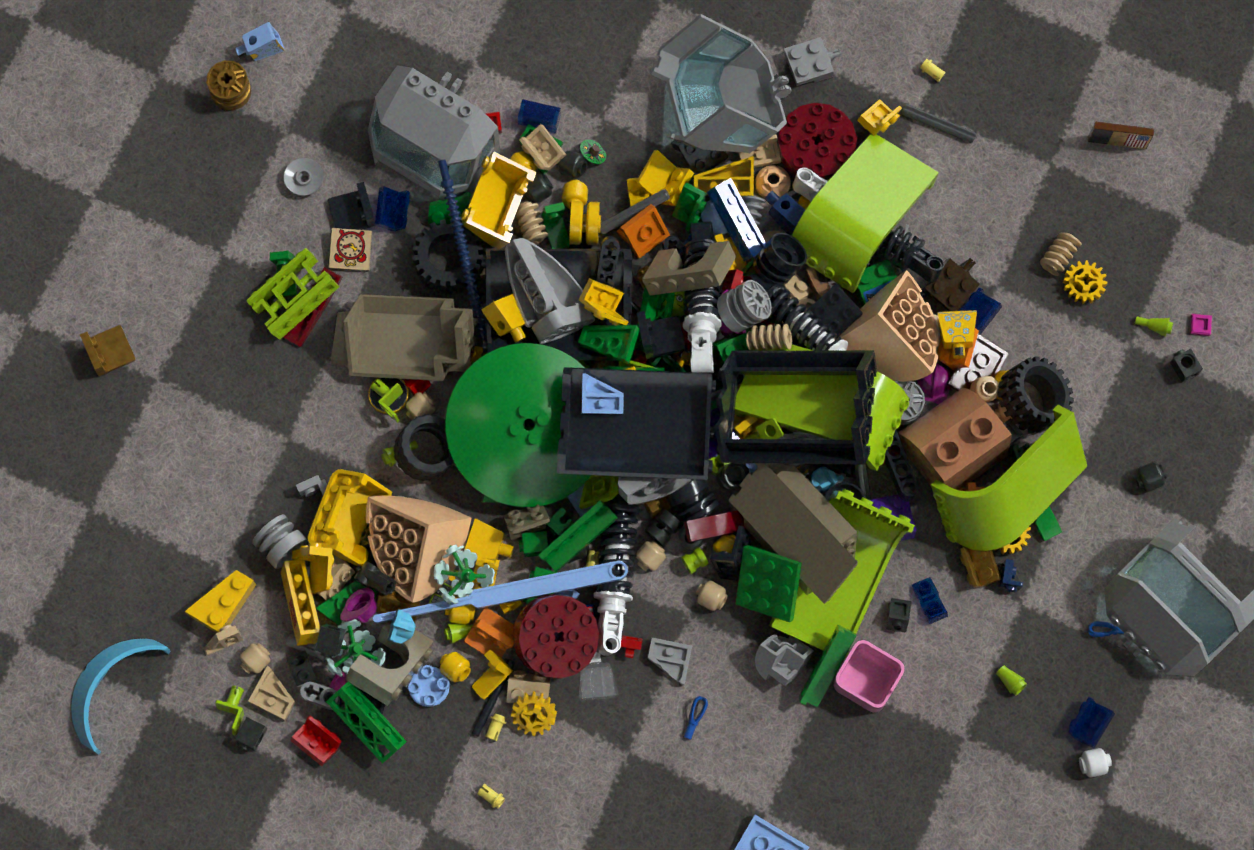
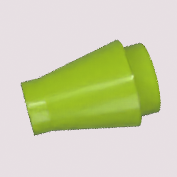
[996,665,1027,696]

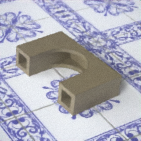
[642,241,736,295]
[345,621,434,706]

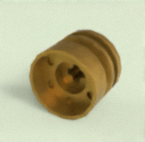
[206,60,251,110]

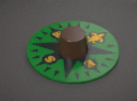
[580,140,606,164]

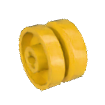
[570,201,601,246]

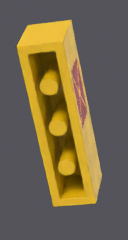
[281,560,320,646]

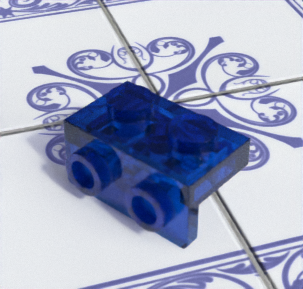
[375,186,410,232]
[959,287,1002,335]
[1069,697,1115,749]

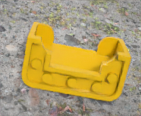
[461,152,536,249]
[308,469,392,567]

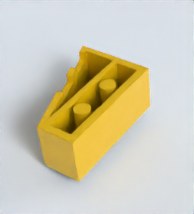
[694,156,754,196]
[185,570,256,633]

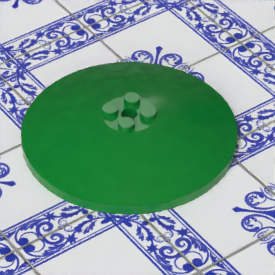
[445,343,591,507]

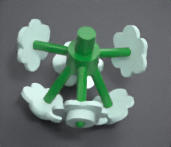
[434,544,495,604]
[326,619,385,676]

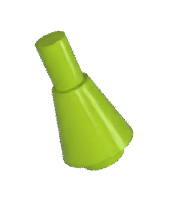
[1135,317,1173,337]
[381,440,418,467]
[444,624,473,644]

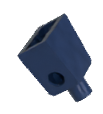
[764,190,805,235]

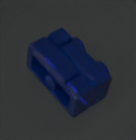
[518,99,561,133]

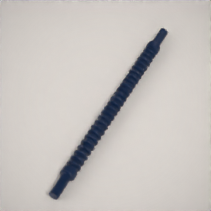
[438,159,486,346]

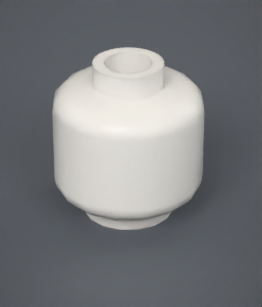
[1079,748,1112,778]

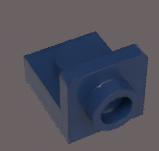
[1000,559,1023,592]

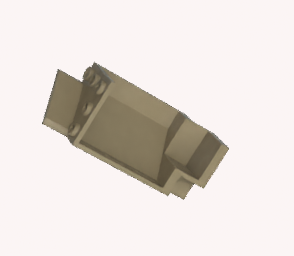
[331,294,478,381]
[729,463,858,604]

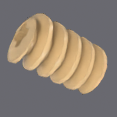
[516,202,548,245]
[1040,232,1082,276]
[746,324,792,351]

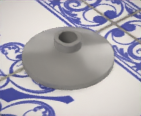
[284,158,324,196]

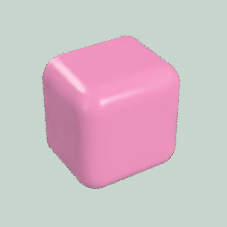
[834,640,904,712]

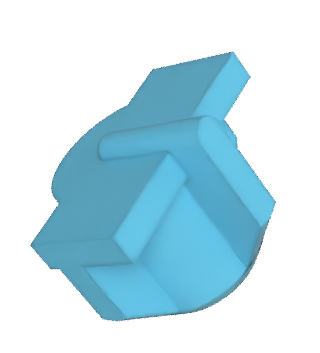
[810,466,844,493]
[388,609,415,644]

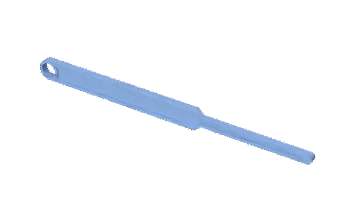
[373,561,628,623]

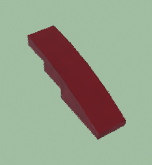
[283,267,343,347]
[684,510,747,542]

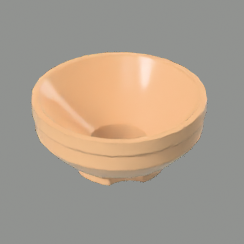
[755,165,791,198]

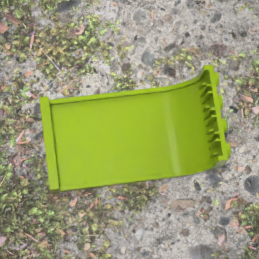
[792,134,939,293]
[735,345,909,471]
[931,405,1087,551]
[769,489,915,660]

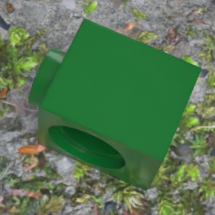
[519,531,548,557]

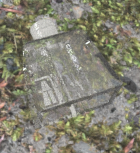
[579,652,619,702]

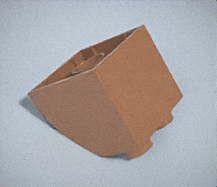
[898,388,1012,490]

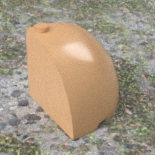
[837,270,939,382]
[366,496,471,602]

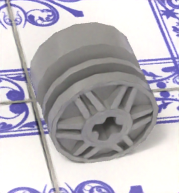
[717,280,772,333]
[895,381,925,428]
[252,514,308,569]

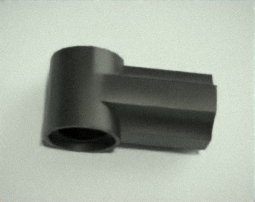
[354,561,396,596]

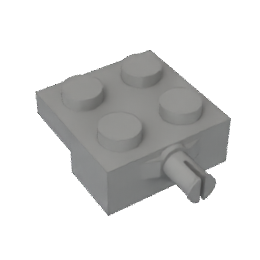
[784,37,841,86]

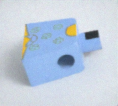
[236,22,285,61]

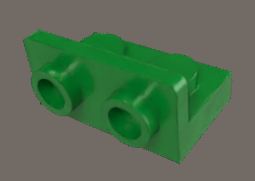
[672,182,707,232]

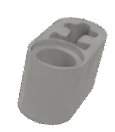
[300,682,340,710]

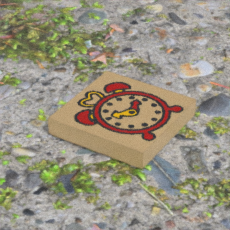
[329,228,372,271]

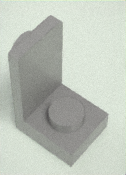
[296,475,327,497]

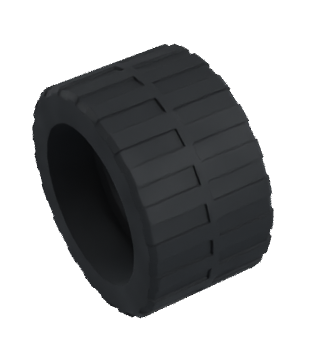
[393,414,454,481]

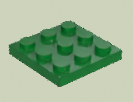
[736,545,802,623]

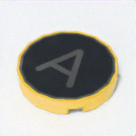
[368,377,409,414]

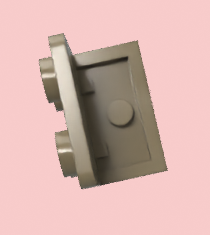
[504,504,550,540]

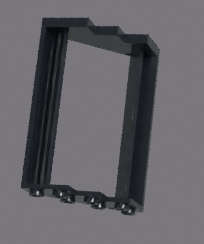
[713,350,877,465]

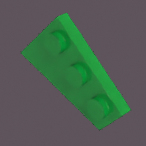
[578,325,640,364]
[316,581,379,633]

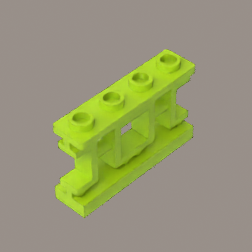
[246,248,339,340]

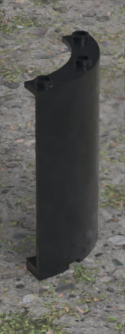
[481,249,634,360]
[557,367,716,480]

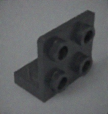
[671,122,728,175]
[328,182,376,230]
[806,284,863,337]
[637,311,686,359]
[710,526,754,580]

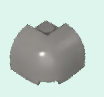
[755,634,814,686]

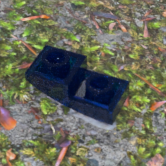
[912,577,948,624]

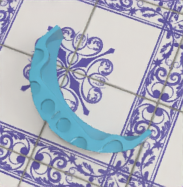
[71,639,171,755]

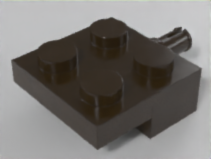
[924,258,980,312]

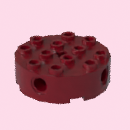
[777,103,857,181]
[513,594,599,679]

